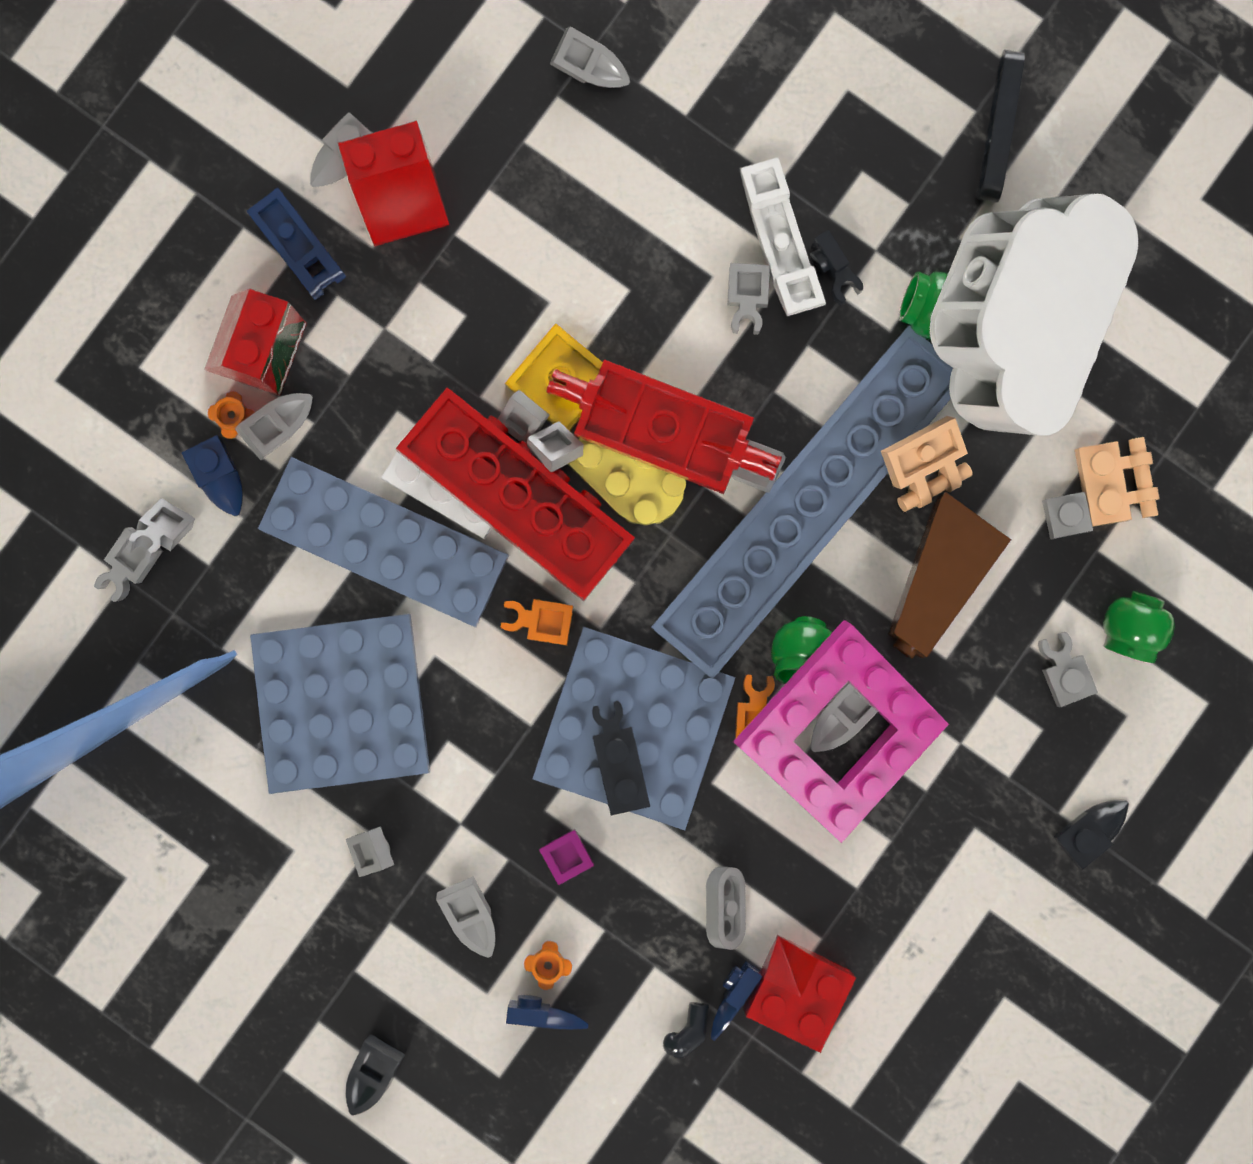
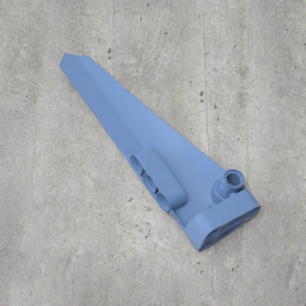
[0,650,237,809]

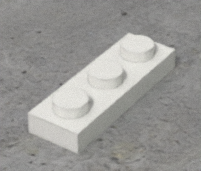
[381,452,491,540]

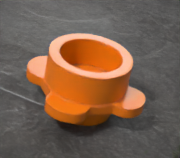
[208,391,255,439]
[524,941,572,990]

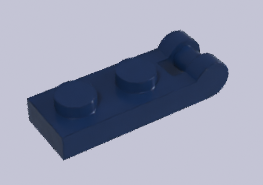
[247,188,346,301]

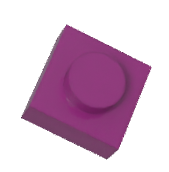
[539,829,594,885]

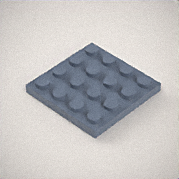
[250,614,430,794]
[533,627,736,830]

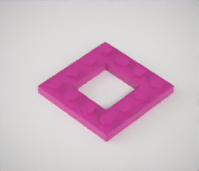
[733,620,949,843]

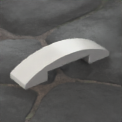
[740,157,826,316]

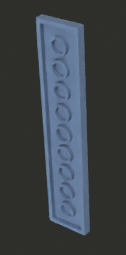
[651,325,953,679]

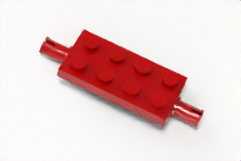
[546,359,782,494]

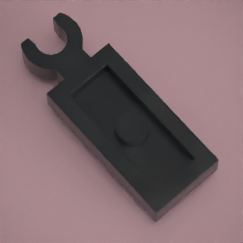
[592,701,650,816]

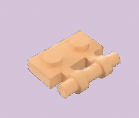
[881,416,973,512]
[1075,437,1160,527]

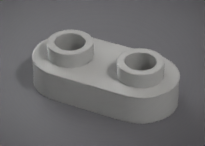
[706,866,746,950]

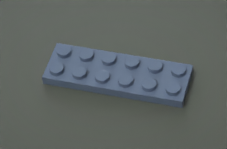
[258,457,509,627]

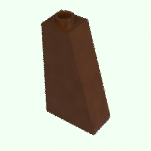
[888,492,1012,659]

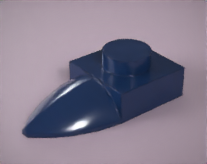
[182,435,243,517]
[711,961,762,1041]
[506,995,589,1029]

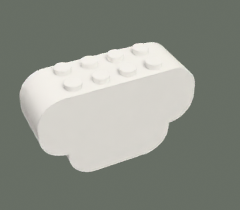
[930,194,1138,436]

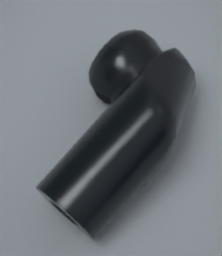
[663,1002,709,1058]

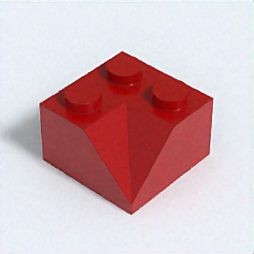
[743,935,856,1053]

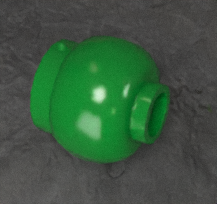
[899,271,948,340]
[1103,591,1175,663]
[771,616,832,684]

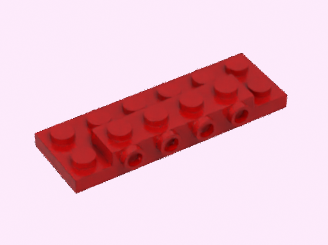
[396,387,635,602]

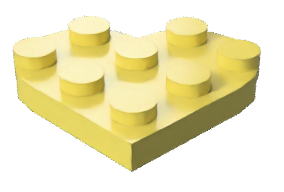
[568,438,686,526]

